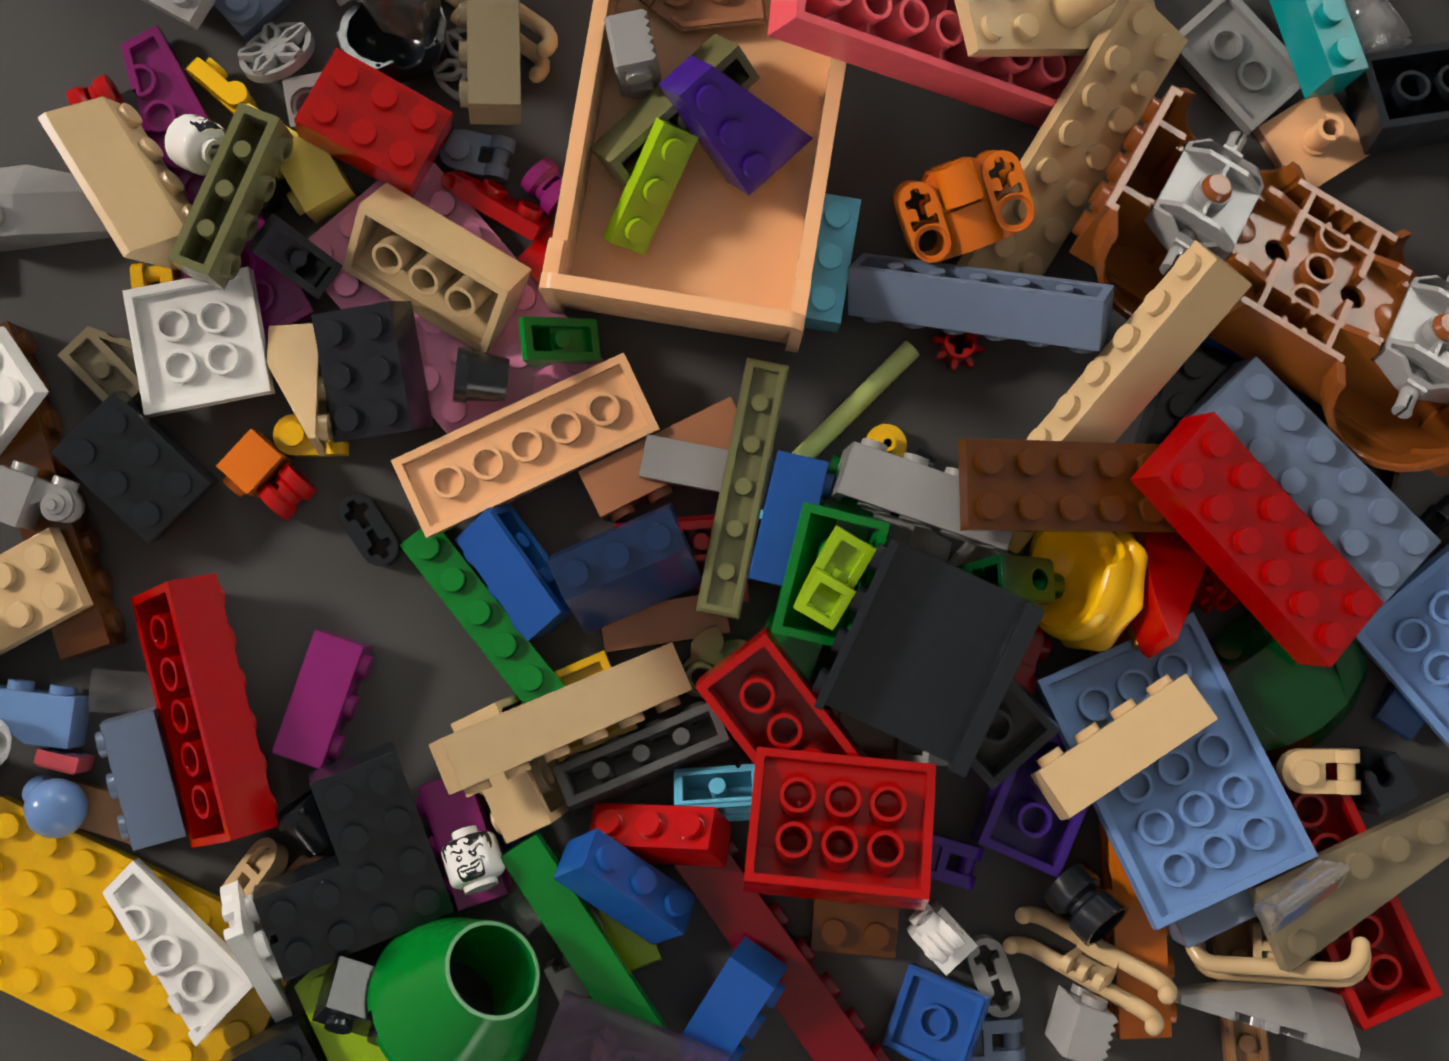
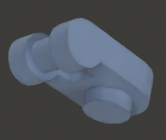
[439,129,517,183]
[971,1014,1026,1061]

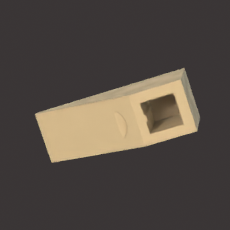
[267,323,333,456]

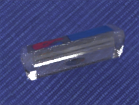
[1253,859,1350,936]

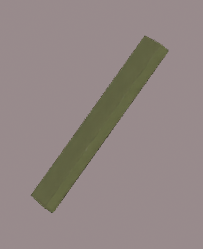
[696,358,789,620]

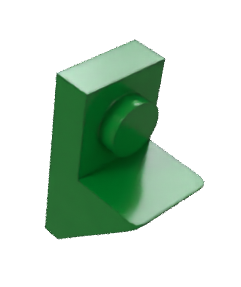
[518,316,601,369]

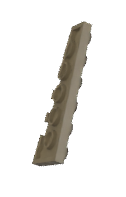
[1247,792,1449,972]

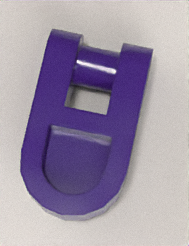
[931,833,984,890]

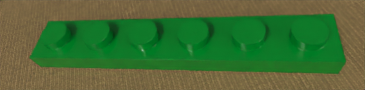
[399,528,566,704]

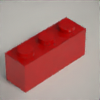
[589,803,732,867]

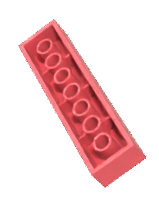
[768,0,1084,128]

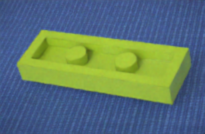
[603,118,699,255]

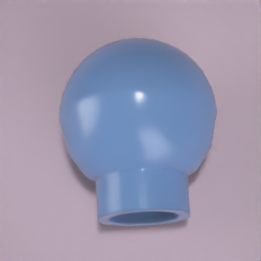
[22,775,88,839]

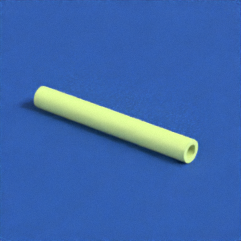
[792,341,920,459]

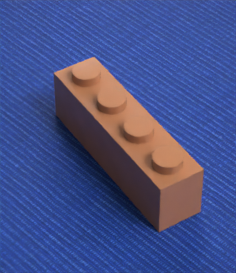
[578,396,737,522]

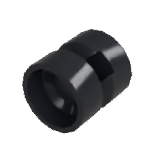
[1044,861,1129,947]

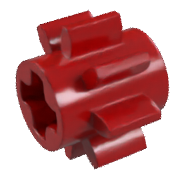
[931,332,985,373]
[1193,565,1239,614]

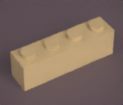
[1030,674,1218,821]

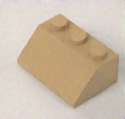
[451,694,571,844]

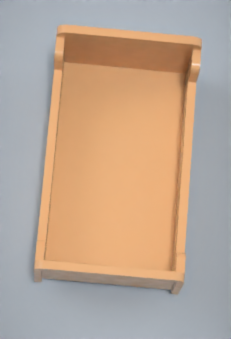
[539,0,846,353]

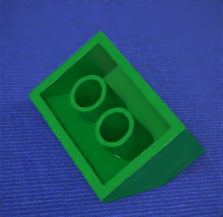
[771,501,890,646]

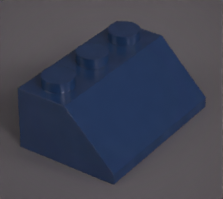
[547,503,703,634]

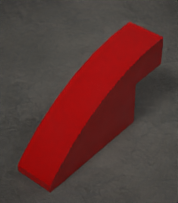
[1131,533,1207,659]

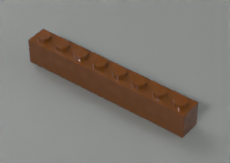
[0,321,126,660]

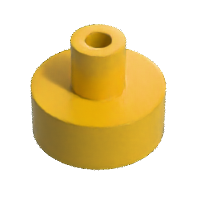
[866,424,907,458]

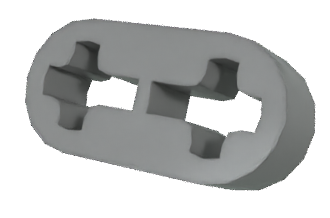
[965,934,1021,1018]

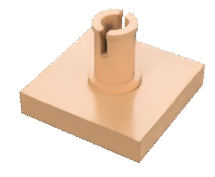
[1253,94,1371,188]

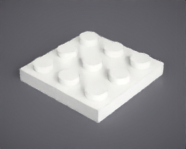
[122,267,275,417]

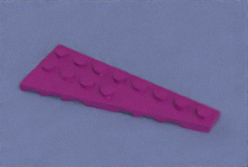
[120,25,318,343]

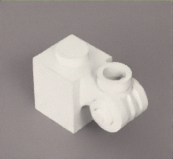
[906,900,978,976]

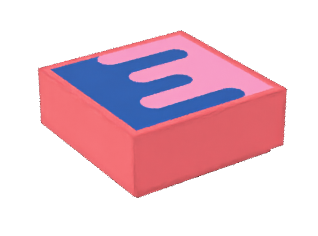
[33,747,96,775]

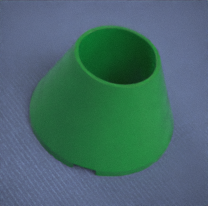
[367,916,540,1061]

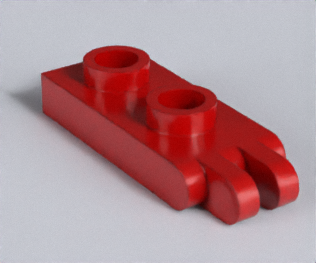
[441,170,553,242]

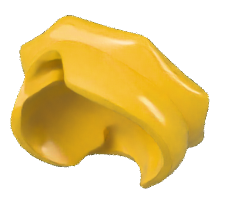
[1030,532,1148,652]

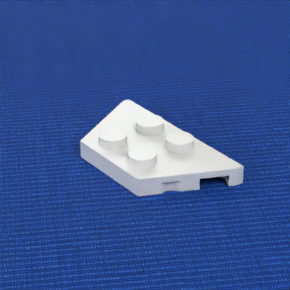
[220,880,292,1023]

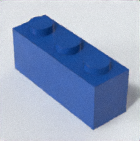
[748,450,834,587]
[455,504,573,642]
[553,828,696,945]
[677,936,788,1061]

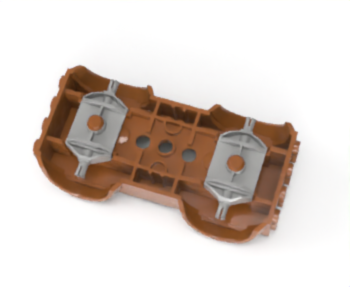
[1069,85,1449,478]

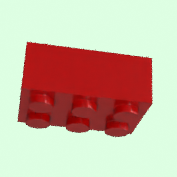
[294,47,453,198]

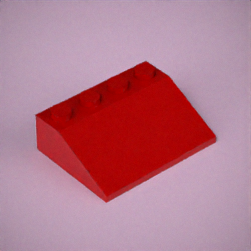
[743,746,936,910]

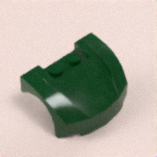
[1209,612,1367,764]

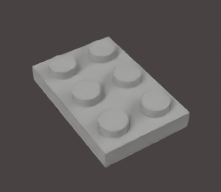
[1176,0,1301,136]

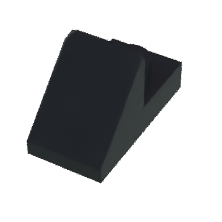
[246,213,343,299]

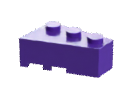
[658,55,813,196]

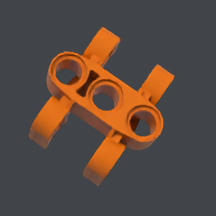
[892,150,1035,263]

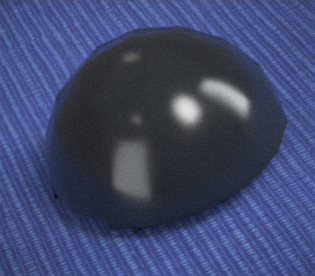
[336,0,447,84]

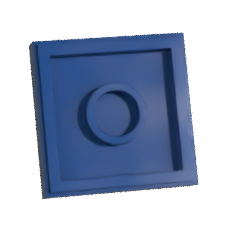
[882,963,992,1061]

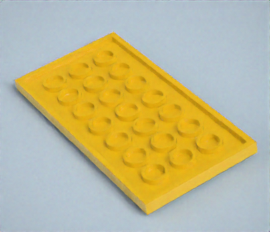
[0,795,291,1061]

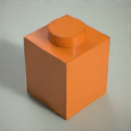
[216,429,293,498]

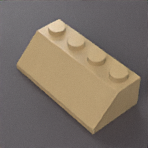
[38,96,192,270]
[342,183,532,354]

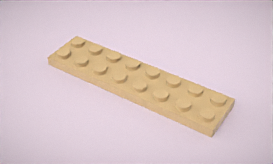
[957,0,1188,276]

